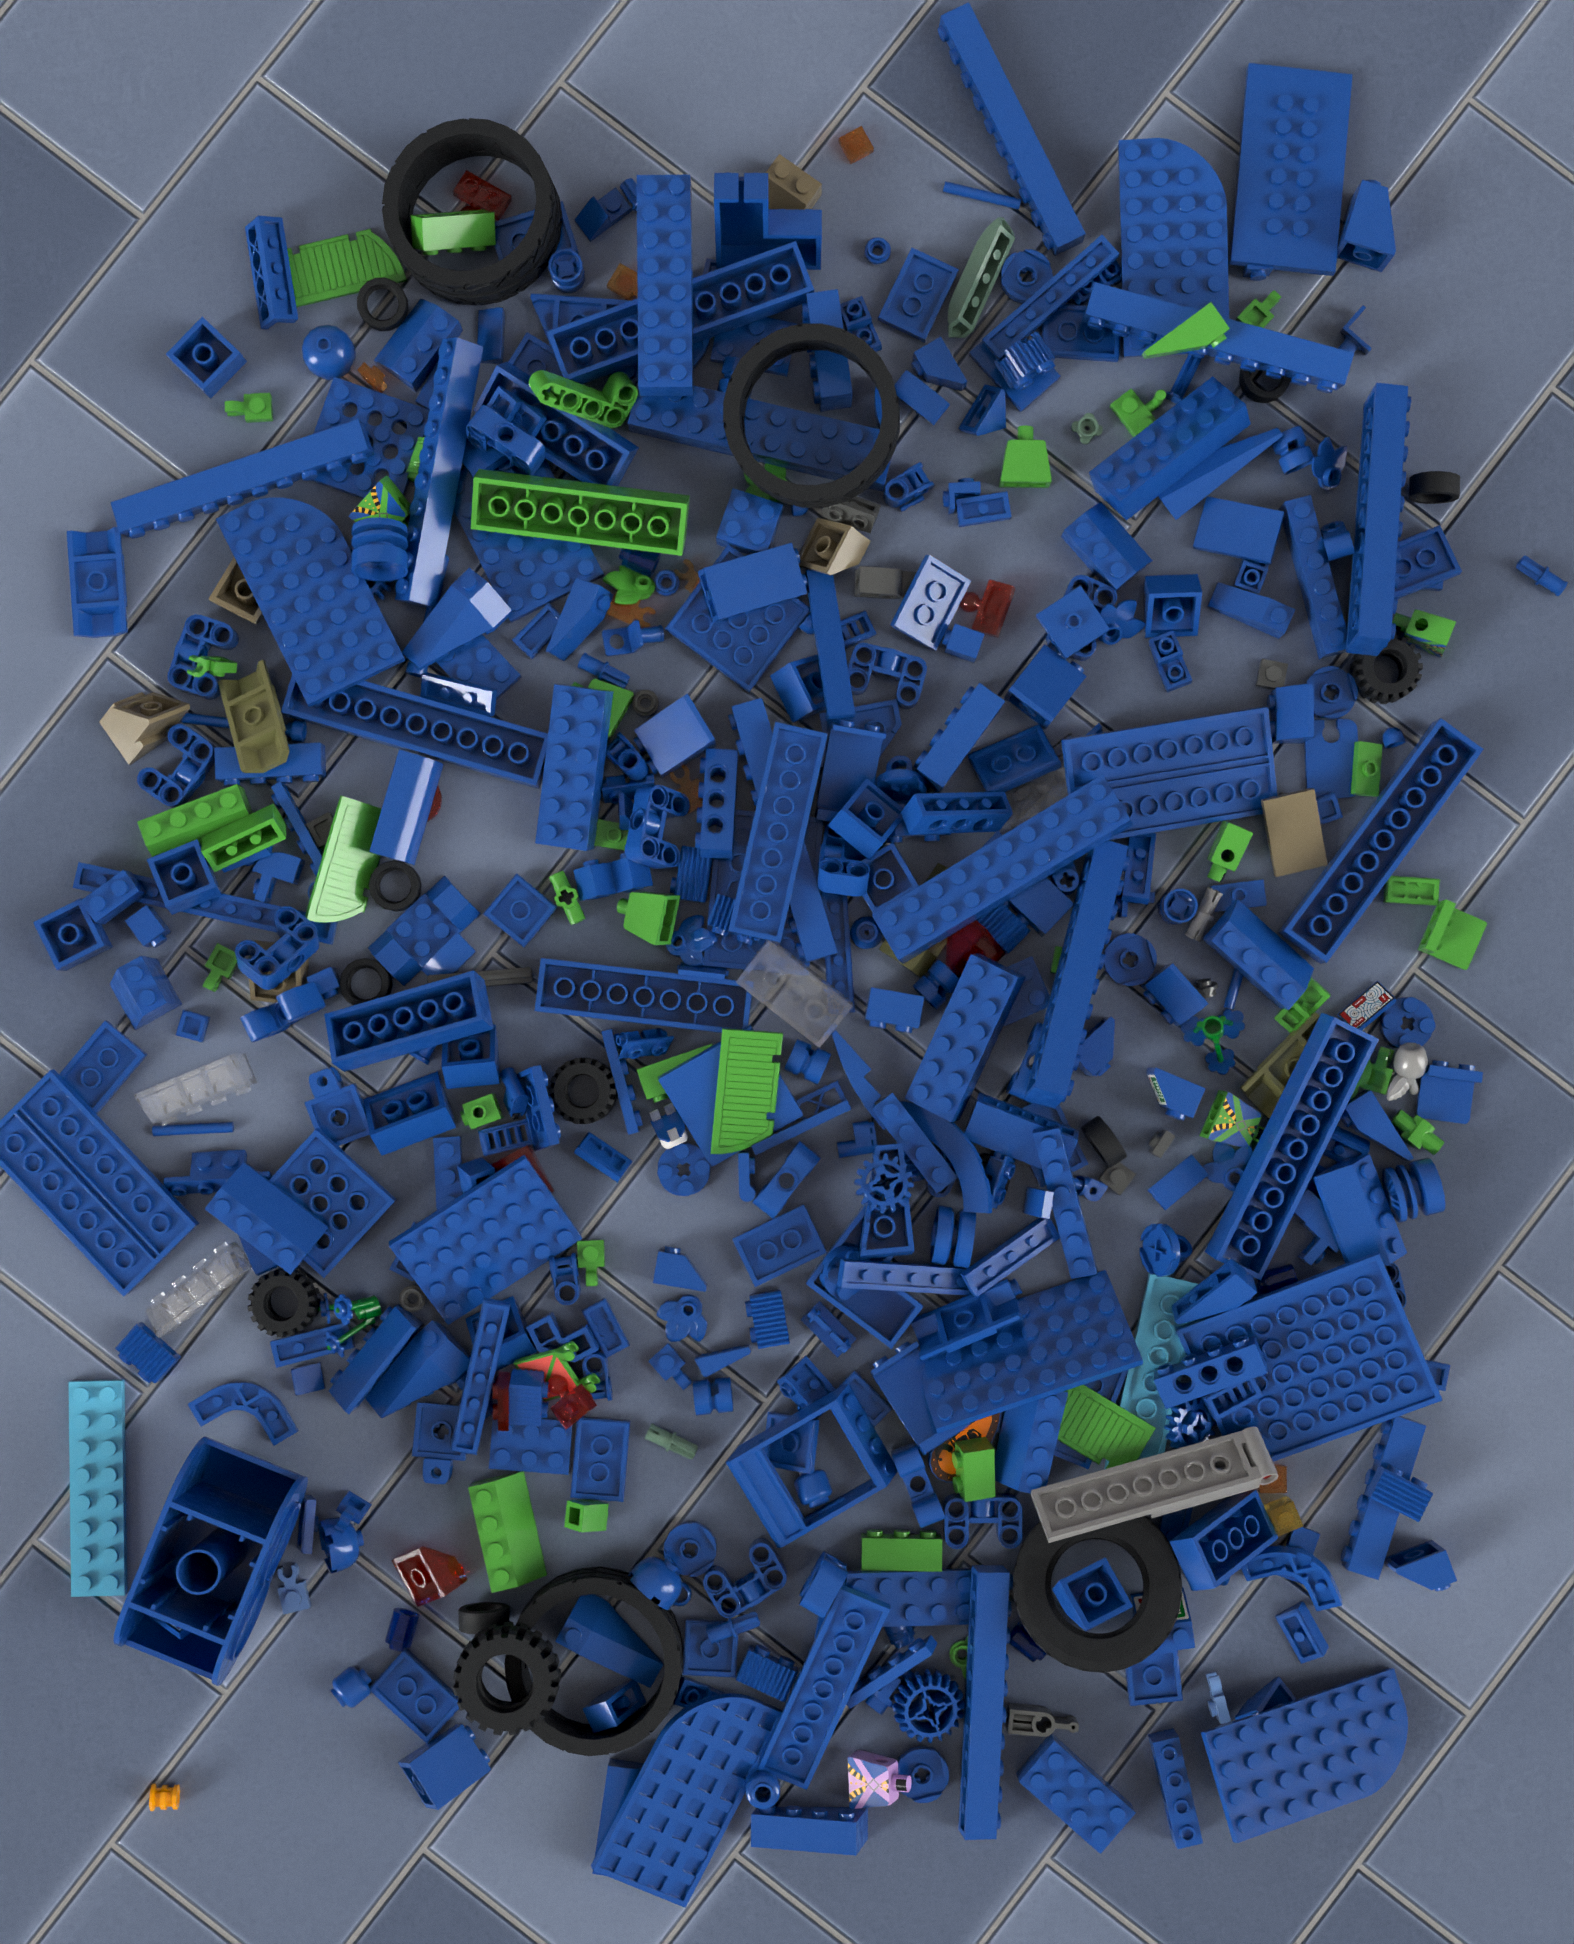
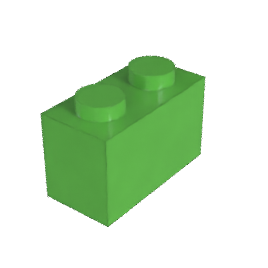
[952,1437,995,1502]

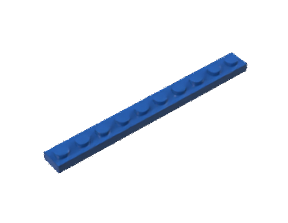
[73,862,338,945]

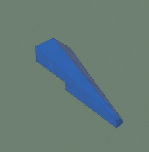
[1158,427,1283,520]

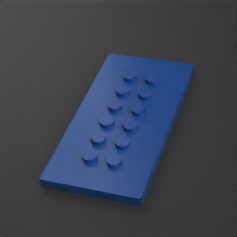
[1229,63,1353,276]
[1061,706,1278,840]
[0,1069,199,1297]

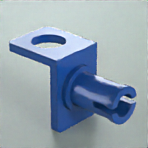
[1338,305,1372,355]
[602,620,664,656]

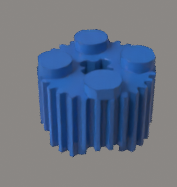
[994,331,1055,391]

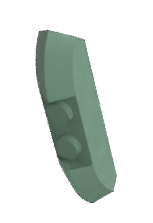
[947,217,1015,338]

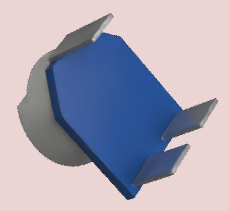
[649,1103,688,1149]

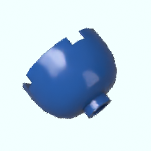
[302,324,356,380]
[318,1517,364,1574]
[628,1557,682,1610]

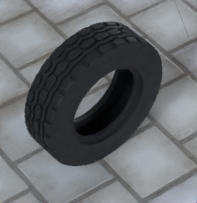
[1013,1516,1182,1673]

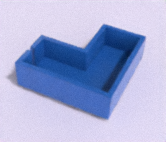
[714,172,822,270]
[805,1204,924,1349]

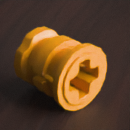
[149,1783,180,1811]

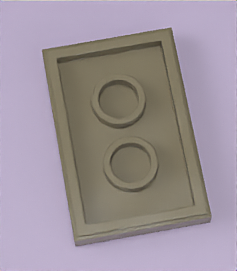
[1261,788,1328,877]

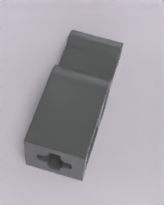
[854,566,916,599]
[1005,1703,1079,1737]

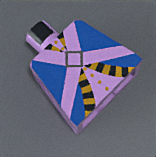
[848,1750,912,1809]

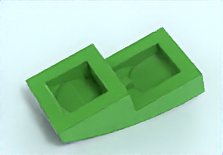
[1274,977,1331,1033]

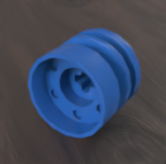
[351,517,408,582]
[1382,1157,1445,1223]

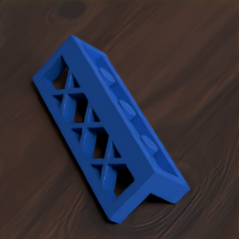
[245,215,298,329]
[751,1081,851,1155]

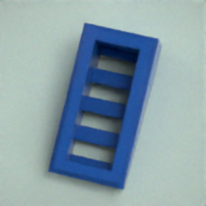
[840,610,877,649]
[478,1119,532,1156]
[694,1345,751,1377]
[1201,1378,1263,1421]

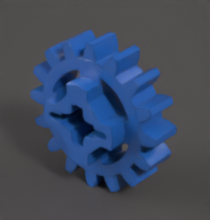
[854,1153,914,1214]
[1164,1397,1217,1449]

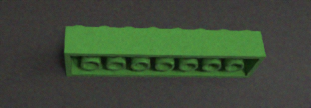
[471,469,690,556]

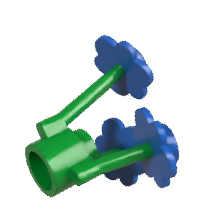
[1180,1009,1245,1075]
[318,1293,381,1358]

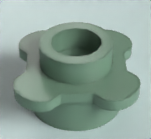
[1071,413,1103,444]

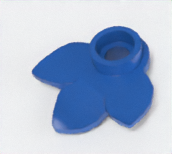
[1311,437,1347,490]
[1099,600,1146,645]
[666,915,718,967]
[1203,1142,1253,1191]
[657,1295,707,1342]

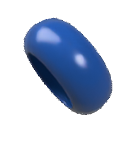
[673,1582,692,1606]

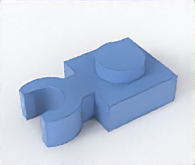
[277,1563,312,1615]
[1206,1671,1231,1724]

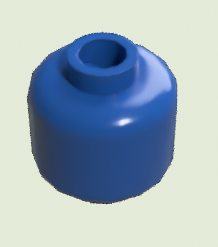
[793,1469,832,1509]
[330,1666,372,1708]
[746,1770,780,1809]

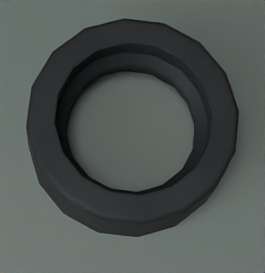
[357,278,409,331]
[1239,369,1291,403]
[1409,471,1460,504]
[369,860,422,912]
[339,958,393,1005]
[1081,1116,1127,1168]
[458,1602,510,1634]

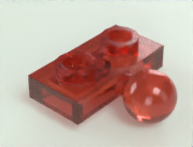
[453,170,512,221]
[959,579,1016,638]
[493,1372,511,1431]
[548,1375,597,1430]

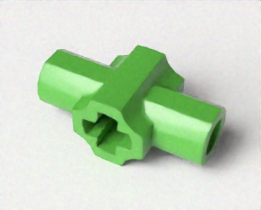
[549,871,586,926]
[1391,1109,1444,1155]

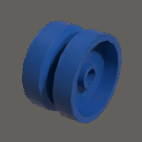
[930,1205,976,1268]

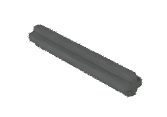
[427,967,533,986]

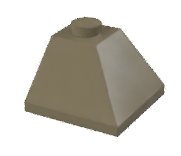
[799,517,871,575]

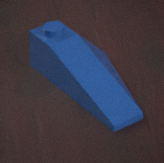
[402,567,513,670]
[365,1320,470,1418]
[555,1594,664,1688]

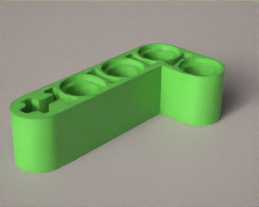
[529,370,638,428]

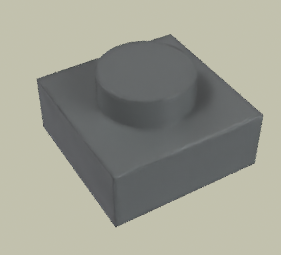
[1256,659,1288,690]
[306,812,334,848]
[1148,1130,1176,1158]
[1098,1162,1136,1195]

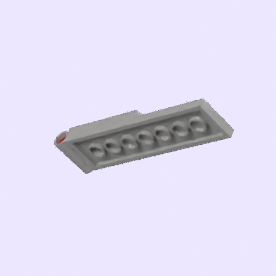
[1031,1427,1279,1543]

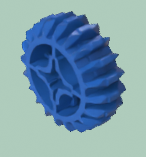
[892,1668,965,1743]

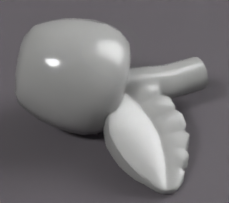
[1386,1042,1428,1101]

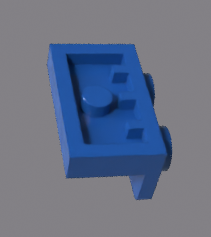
[776,1356,836,1419]

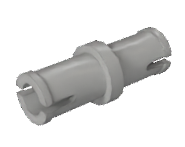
[1185,887,1223,942]

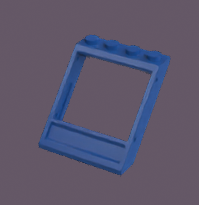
[726,1384,898,1548]

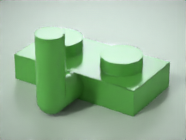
[1110,388,1166,437]

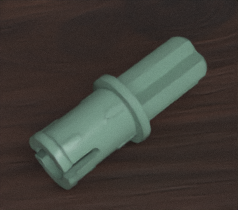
[645,1423,698,1460]

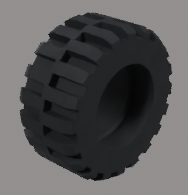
[453,1622,561,1736]

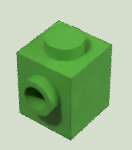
[460,1093,504,1130]
[564,1499,609,1532]

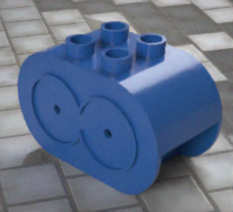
[113,1436,308,1686]

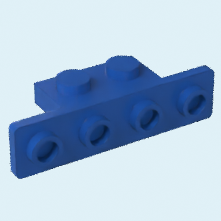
[164,1149,272,1196]

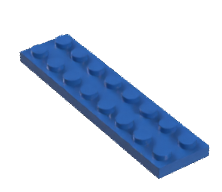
[728,722,828,943]
[757,1585,890,1790]

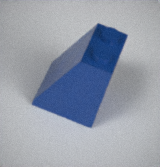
[1337,180,1396,272]
[1004,644,1086,730]
[633,694,716,778]
[110,956,182,1030]
[398,1724,491,1810]

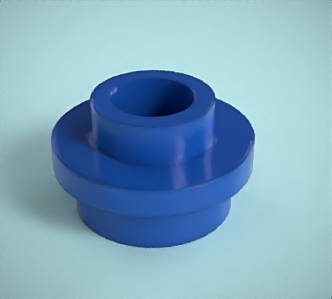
[865,237,891,264]
[653,569,680,596]

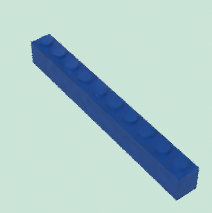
[937,2,1086,256]
[395,337,483,607]
[110,419,374,539]
[728,698,837,963]
[958,1565,1013,1840]

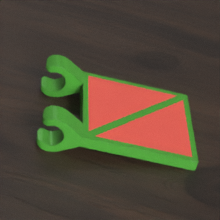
[513,1341,600,1401]

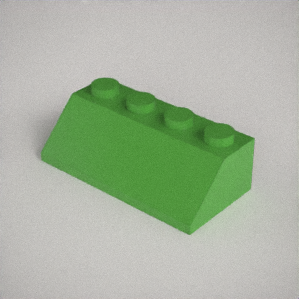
[137,784,253,857]
[468,1471,547,1593]

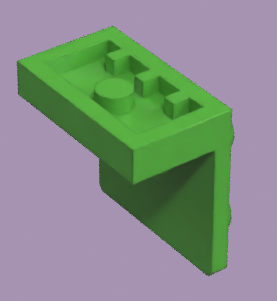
[1417,899,1487,970]

